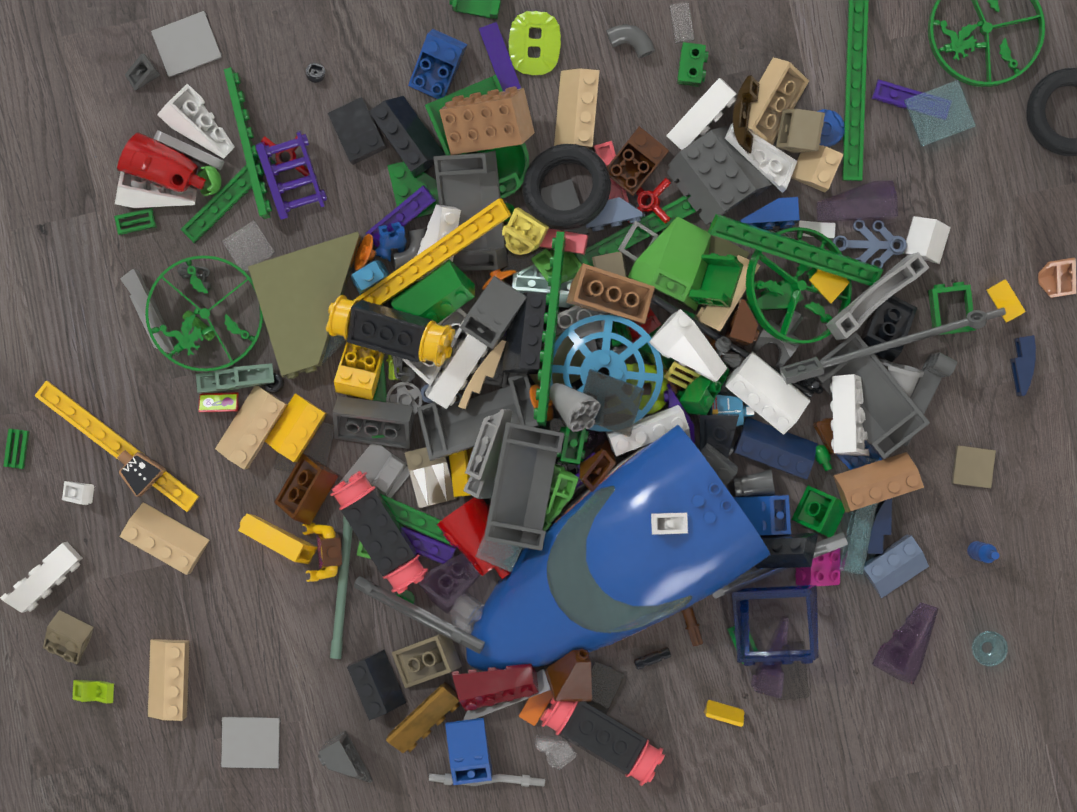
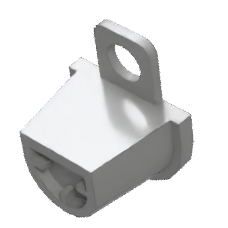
[879,359,924,398]

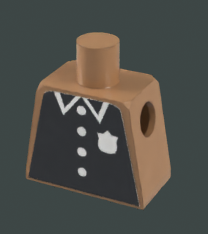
[117,450,166,497]

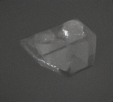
[450,592,485,634]
[534,735,577,771]

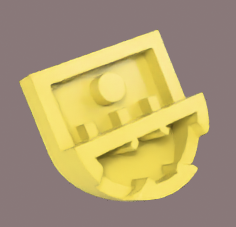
[502,207,549,255]

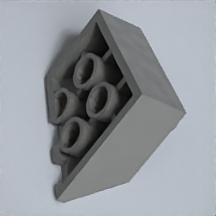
[318,731,373,783]

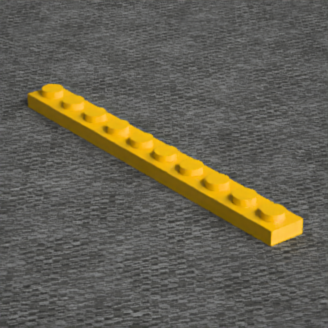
[353,198,511,305]
[35,381,200,512]

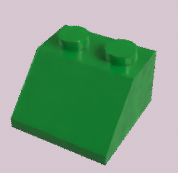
[791,485,845,537]

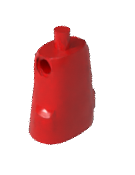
[117,132,206,192]
[437,497,514,579]

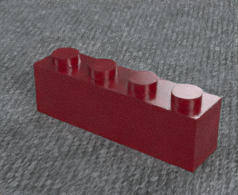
[452,664,539,711]

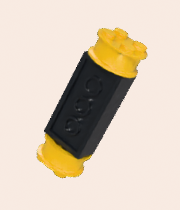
[326,295,455,367]

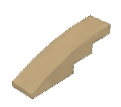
[458,340,506,409]

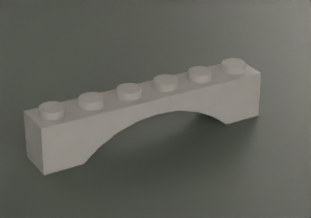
[826,252,930,340]

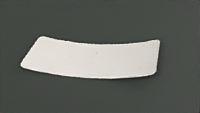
[799,221,836,238]

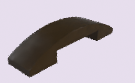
[733,75,760,154]

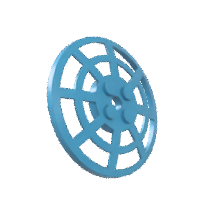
[550,315,663,431]

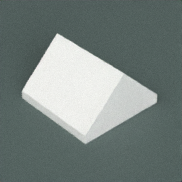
[903,216,951,264]

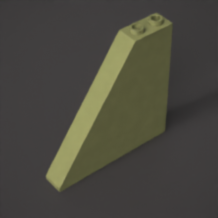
[248,232,361,379]

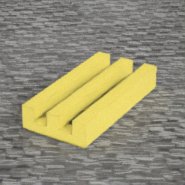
[664,361,700,389]

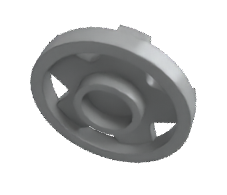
[386,382,423,415]

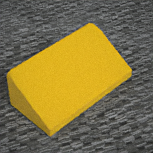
[986,279,1026,323]
[704,700,744,727]

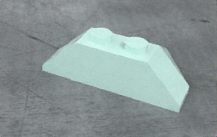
[512,265,574,308]

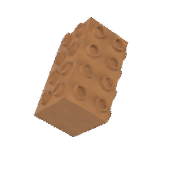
[439,86,535,155]

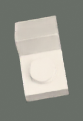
[62,481,94,505]
[651,513,688,535]

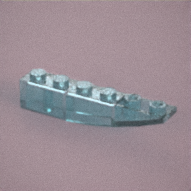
[839,457,880,575]

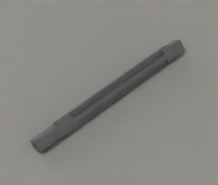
[712,532,849,599]
[354,576,485,654]

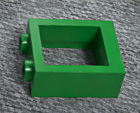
[928,282,976,335]

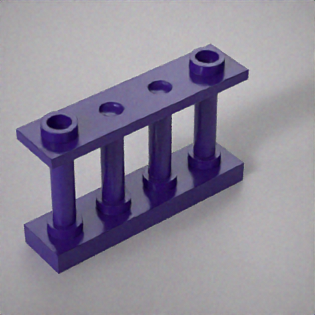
[256,130,327,220]

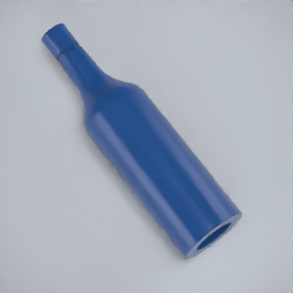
[967,541,999,563]

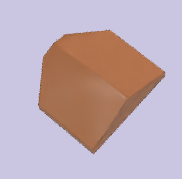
[1038,257,1077,298]

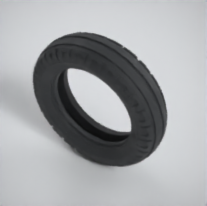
[1026,68,1077,156]
[523,144,611,230]

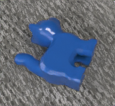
[375,222,406,262]

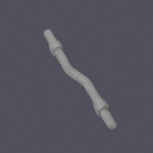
[429,773,545,787]

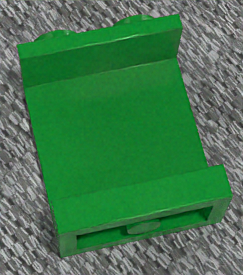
[449,0,501,20]
[689,253,744,308]

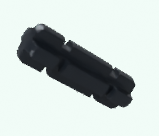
[634,647,671,670]

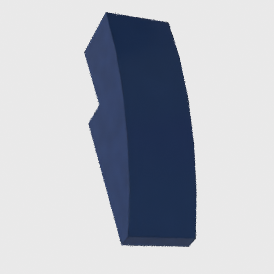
[1010,335,1036,396]
[864,498,892,554]

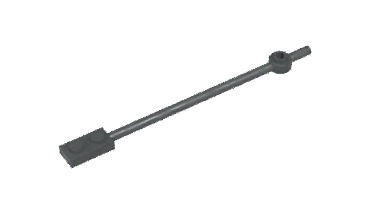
[780,307,1006,385]

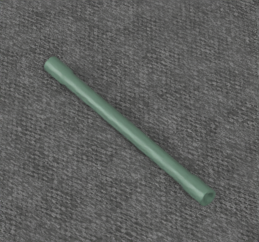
[330,515,353,659]

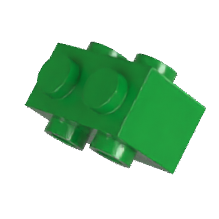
[677,42,709,87]
[556,424,588,465]

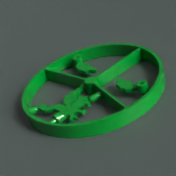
[928,0,1045,87]
[746,227,852,344]
[145,255,263,371]

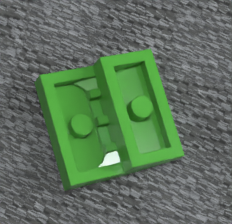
[531,248,582,284]

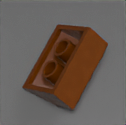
[725,299,760,346]
[274,453,338,526]

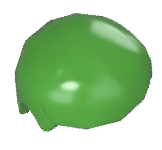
[197,166,222,196]

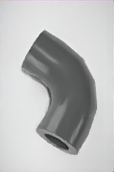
[606,24,656,58]
[392,228,427,271]

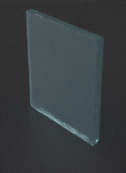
[904,80,976,147]

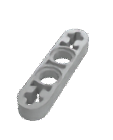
[153,130,225,171]

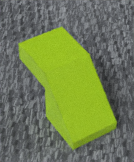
[72,680,114,704]

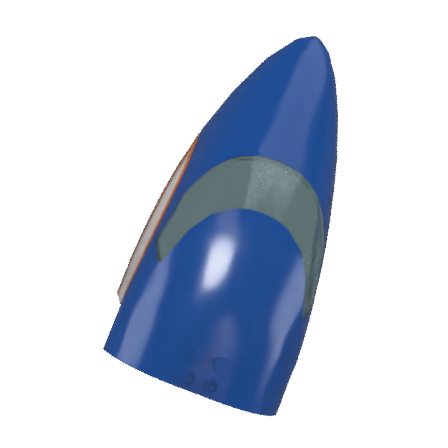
[466,425,771,671]

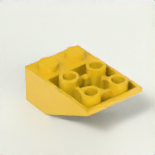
[334,342,384,400]

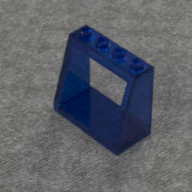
[732,585,819,666]

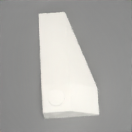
[157,84,235,159]
[115,172,197,208]
[649,309,727,382]

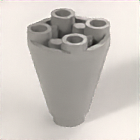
[549,383,601,432]

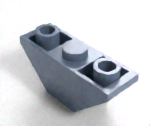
[586,197,646,232]

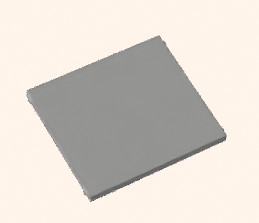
[151,11,222,78]
[339,444,410,498]
[221,717,280,768]

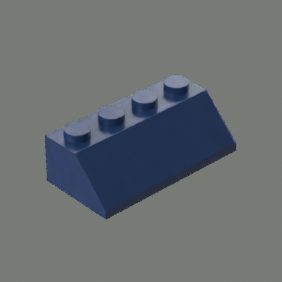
[733,417,818,480]

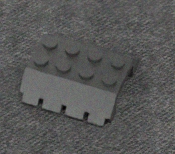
[667,126,772,226]

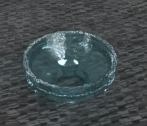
[972,631,1008,666]

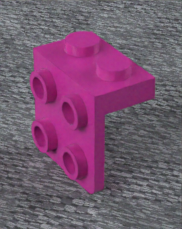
[795,548,840,586]

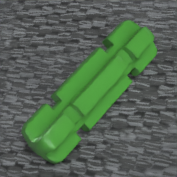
[182,310,215,341]

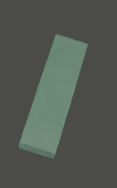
[196,363,274,394]

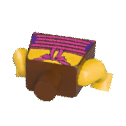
[302,522,342,582]

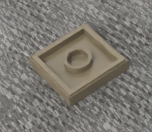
[952,446,996,488]

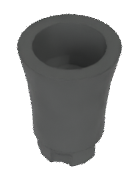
[733,469,775,497]

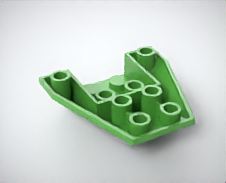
[627,217,711,311]

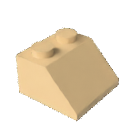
[791,145,843,192]

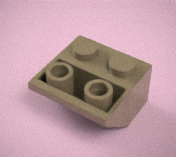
[776,109,825,153]
[43,610,94,665]

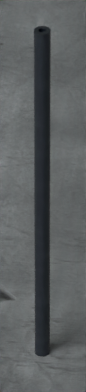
[651,295,814,398]

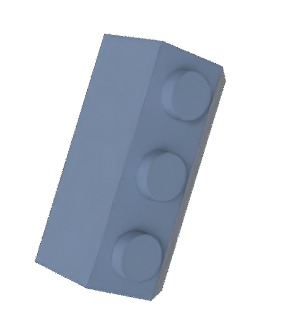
[860,534,929,598]

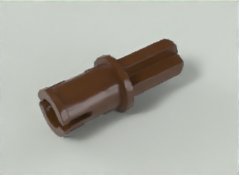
[681,607,703,646]

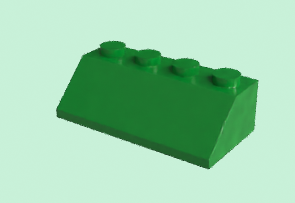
[391,259,475,324]

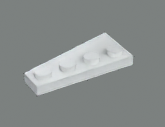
[725,123,797,193]

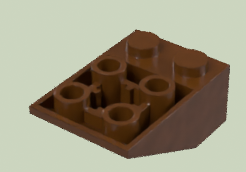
[607,126,670,196]

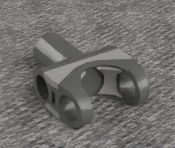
[752,311,804,369]

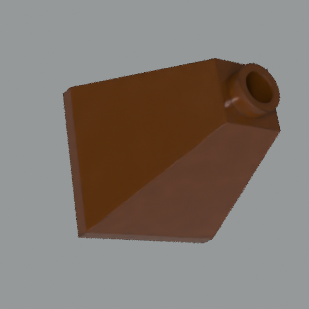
[546,649,592,701]

